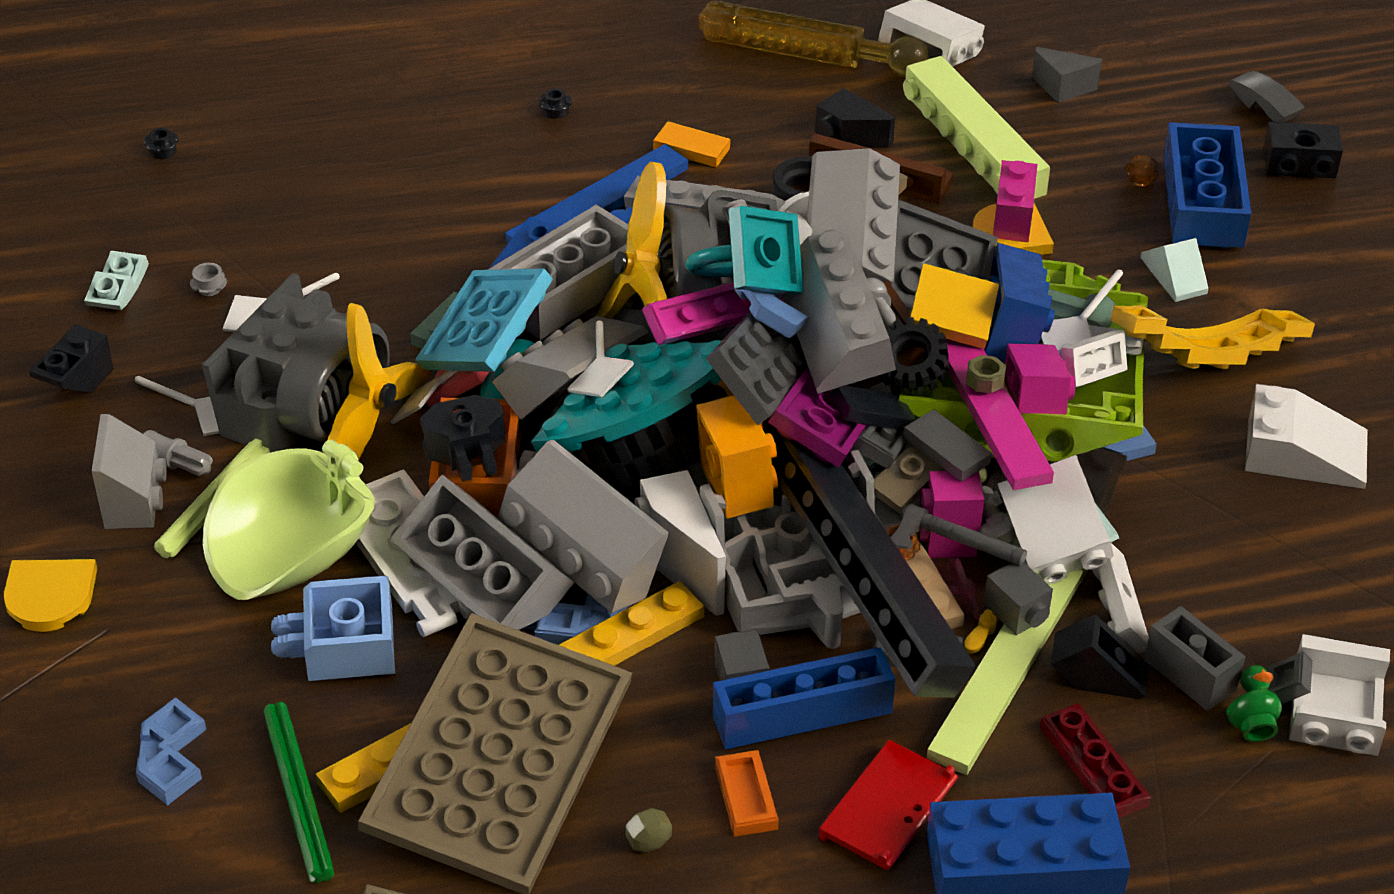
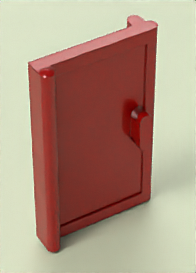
[818,740,958,870]

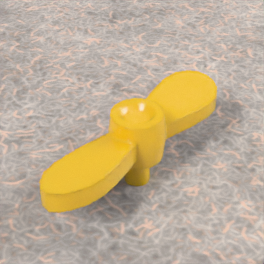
[964,609,999,654]

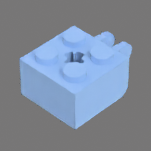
[271,575,395,681]

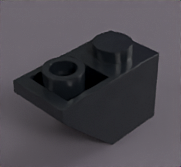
[29,324,114,393]

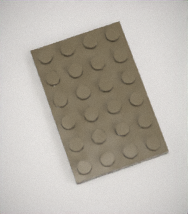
[358,613,632,894]

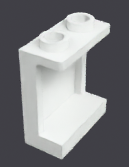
[878,0,985,67]
[998,455,1114,584]
[1289,634,1390,756]

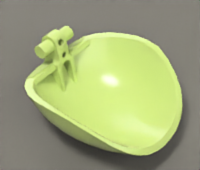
[203,439,375,600]

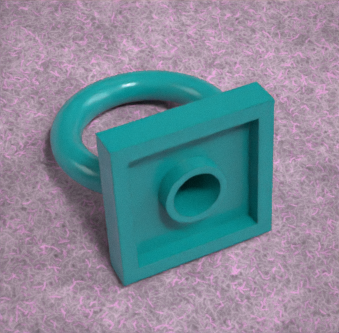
[685,206,804,296]

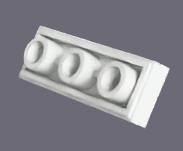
[1092,543,1149,654]

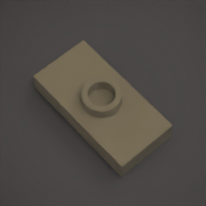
[874,444,946,515]

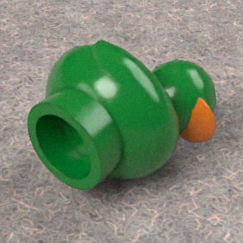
[1226,665,1282,742]

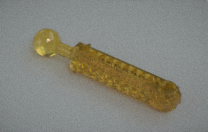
[698,0,929,78]

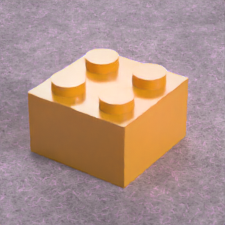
[696,395,778,519]

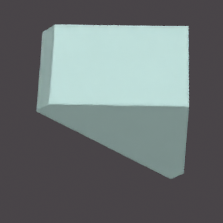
[1140,238,1208,302]

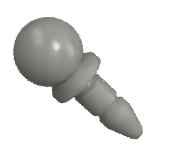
[867,278,896,329]

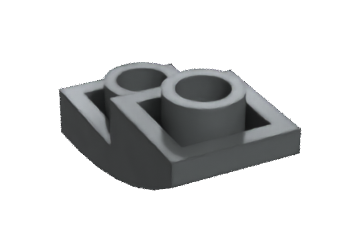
[1228,70,1305,123]

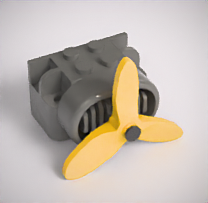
[596,162,777,343]
[202,273,431,460]

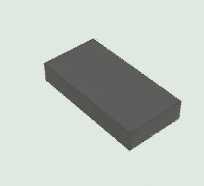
[903,409,992,482]

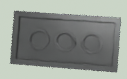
[706,312,807,425]

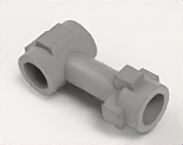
[980,486,1016,543]

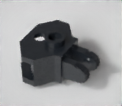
[420,395,505,482]

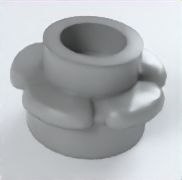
[190,262,227,296]

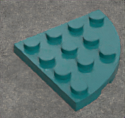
[531,340,722,453]

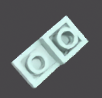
[84,251,149,310]

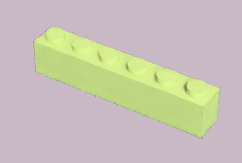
[903,56,1050,199]

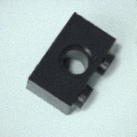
[1263,122,1343,178]

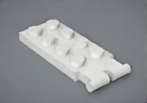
[356,469,476,638]

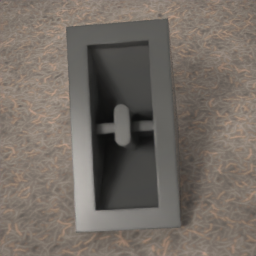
[1032,47,1102,103]

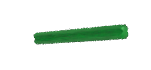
[263,701,334,884]

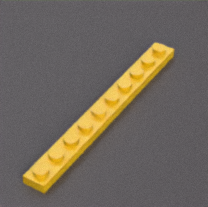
[316,581,704,814]

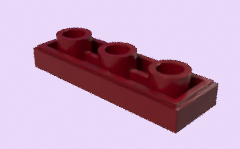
[1040,703,1151,819]

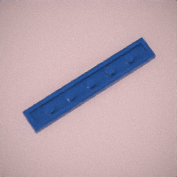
[505,144,688,244]

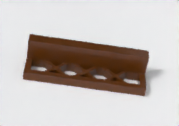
[809,134,954,205]

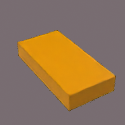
[653,121,730,168]

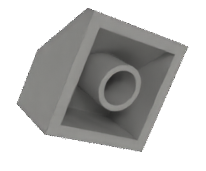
[92,414,167,529]

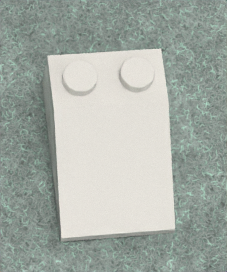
[1245,384,1367,489]
[635,470,726,616]

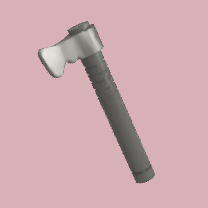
[890,504,1027,566]

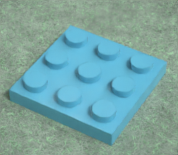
[415,269,553,372]

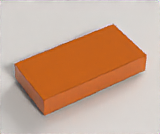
[715,750,779,837]

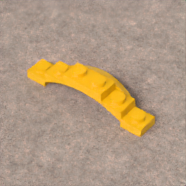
[1110,305,1315,369]

